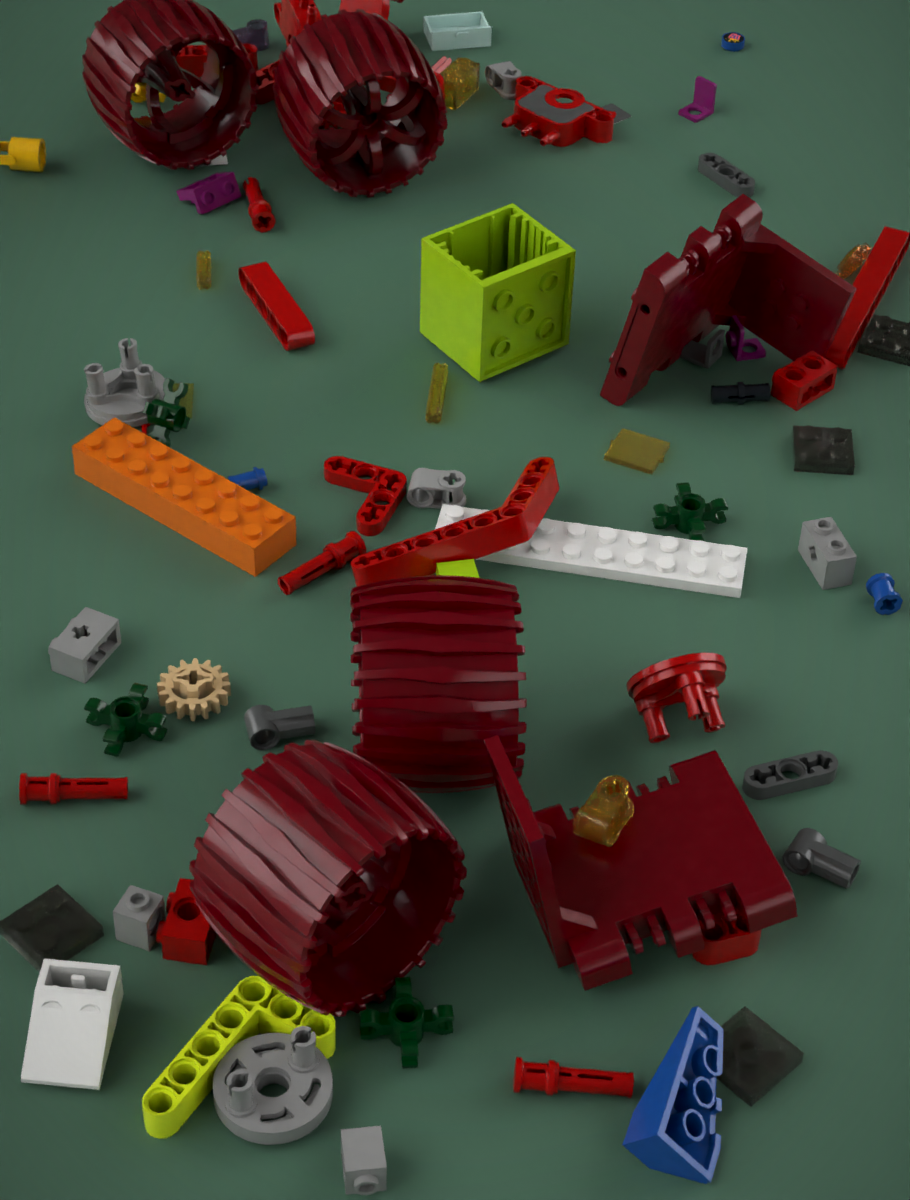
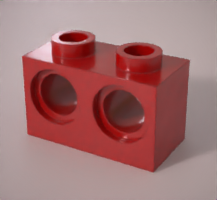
[771,351,838,411]

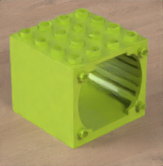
[420,203,576,382]

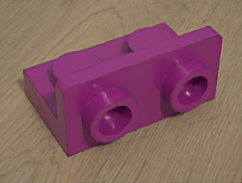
[177,172,241,214]

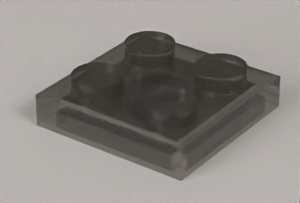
[857,314,910,366]
[792,425,855,475]
[0,884,104,973]
[717,1006,804,1107]

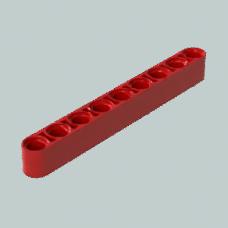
[825,226,910,369]

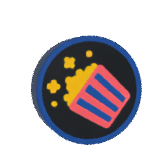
[721,32,745,51]

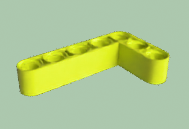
[142,976,336,1139]

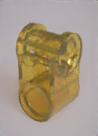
[573,775,634,847]

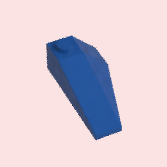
[623,1006,724,1184]

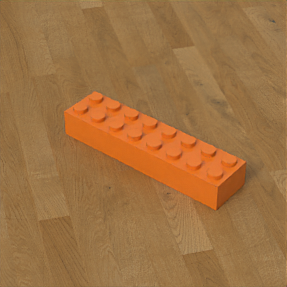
[72,417,297,577]

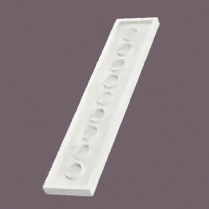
[435,504,747,598]

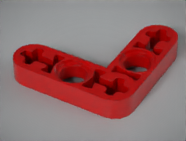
[324,456,407,536]

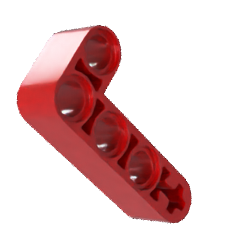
[692,907,762,966]

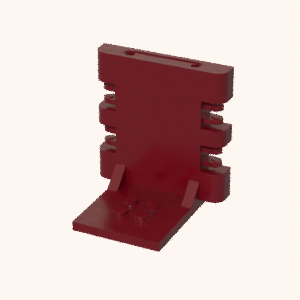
[600,194,857,406]
[484,735,798,991]

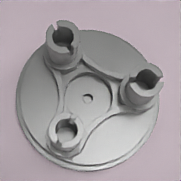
[84,338,165,427]

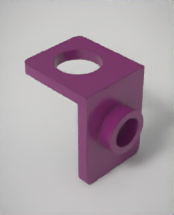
[678,76,717,123]
[726,315,766,361]

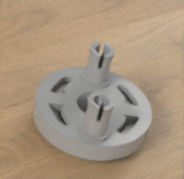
[213,1026,333,1145]

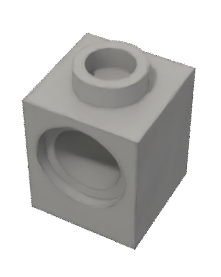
[113,885,166,951]
[341,1125,387,1195]

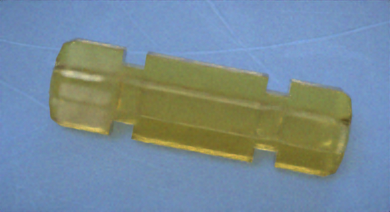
[196,250,211,290]

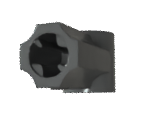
[244,705,315,750]
[782,828,861,889]

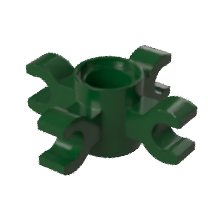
[142,378,190,447]
[652,482,728,541]
[84,683,168,757]
[359,977,454,1069]

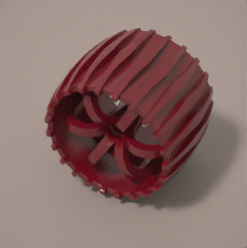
[82,0,259,170]
[272,9,448,198]
[350,575,527,793]
[189,740,467,1017]

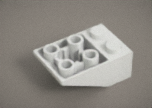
[21,958,124,1090]

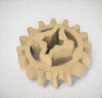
[157,658,231,721]

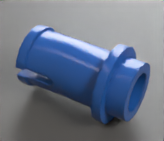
[227,467,268,491]

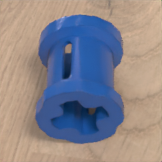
[866,573,903,615]

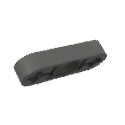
[698,153,755,197]
[742,750,838,800]

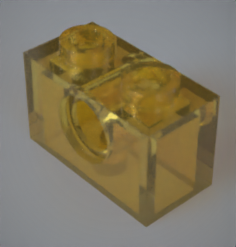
[440,57,480,110]

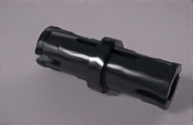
[711,382,770,405]

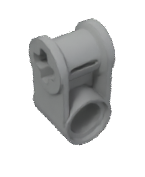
[485,61,522,100]
[407,468,466,509]

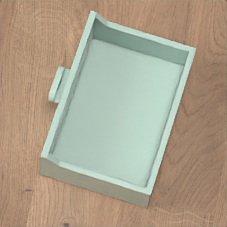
[423,11,492,51]

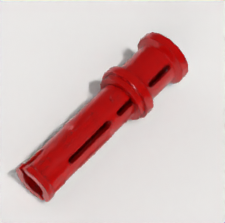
[243,177,276,233]
[277,531,366,595]
[19,773,128,805]
[513,1057,634,1098]

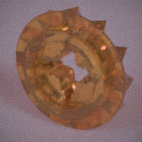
[836,242,871,279]

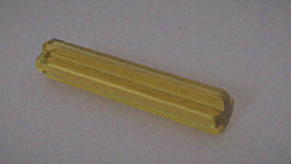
[425,363,448,424]

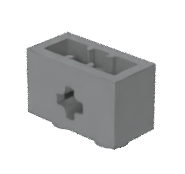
[798,517,857,590]
[48,607,121,684]

